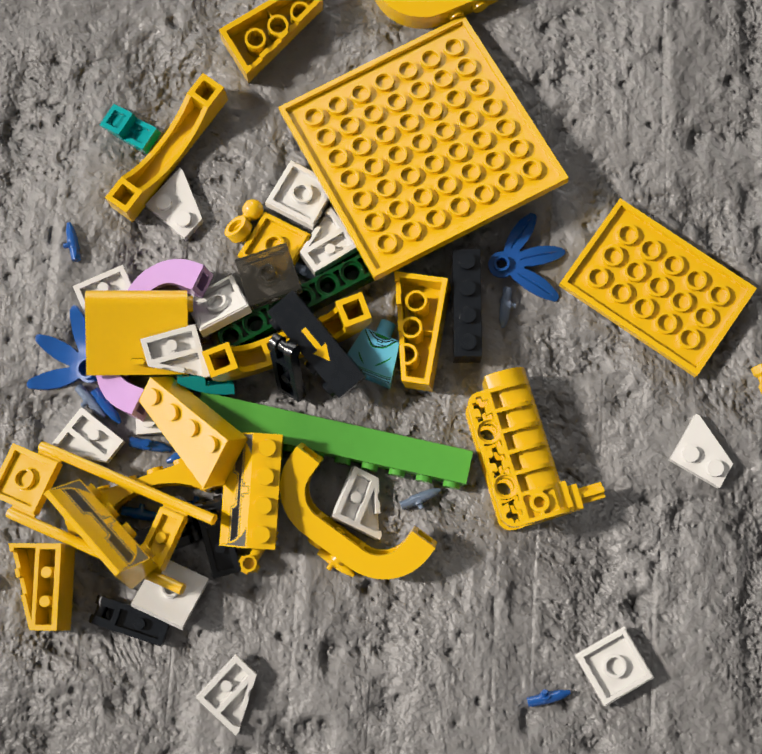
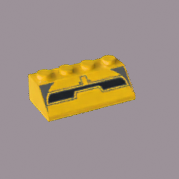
[219,433,284,550]
[44,479,158,590]

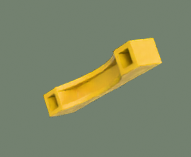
[105,73,228,222]
[64,458,223,538]

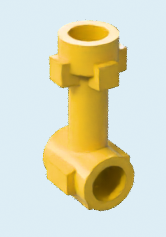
[239,531,279,575]

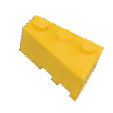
[8,543,75,631]

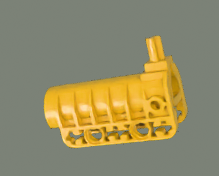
[465,367,606,531]

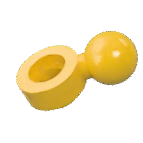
[224,199,264,243]

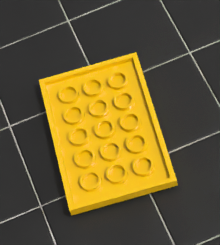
[559,198,757,377]

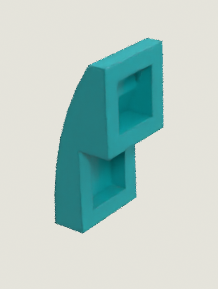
[99,104,161,154]
[177,374,235,395]

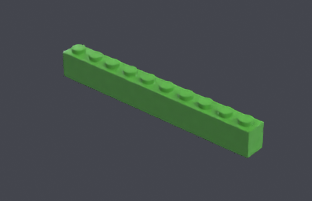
[200,392,473,490]

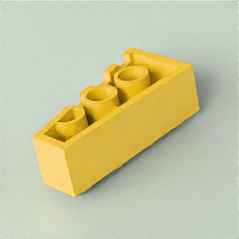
[219,0,323,83]
[394,271,451,392]
[139,377,248,488]

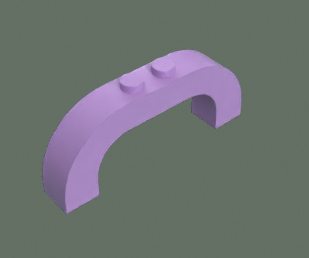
[96,259,214,421]

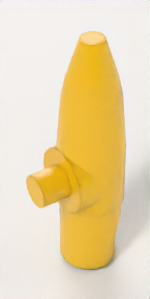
[317,548,355,577]

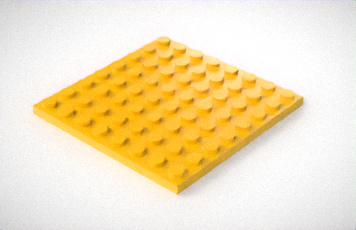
[278,15,569,281]

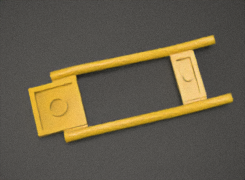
[0,441,217,595]

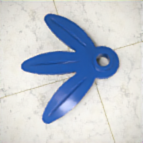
[488,213,565,302]
[27,305,97,390]

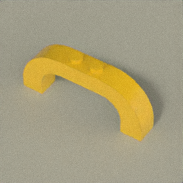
[375,0,498,29]
[202,292,372,382]
[280,442,437,579]

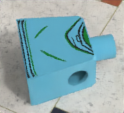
[348,319,400,389]

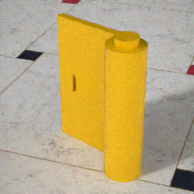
[85,290,193,376]

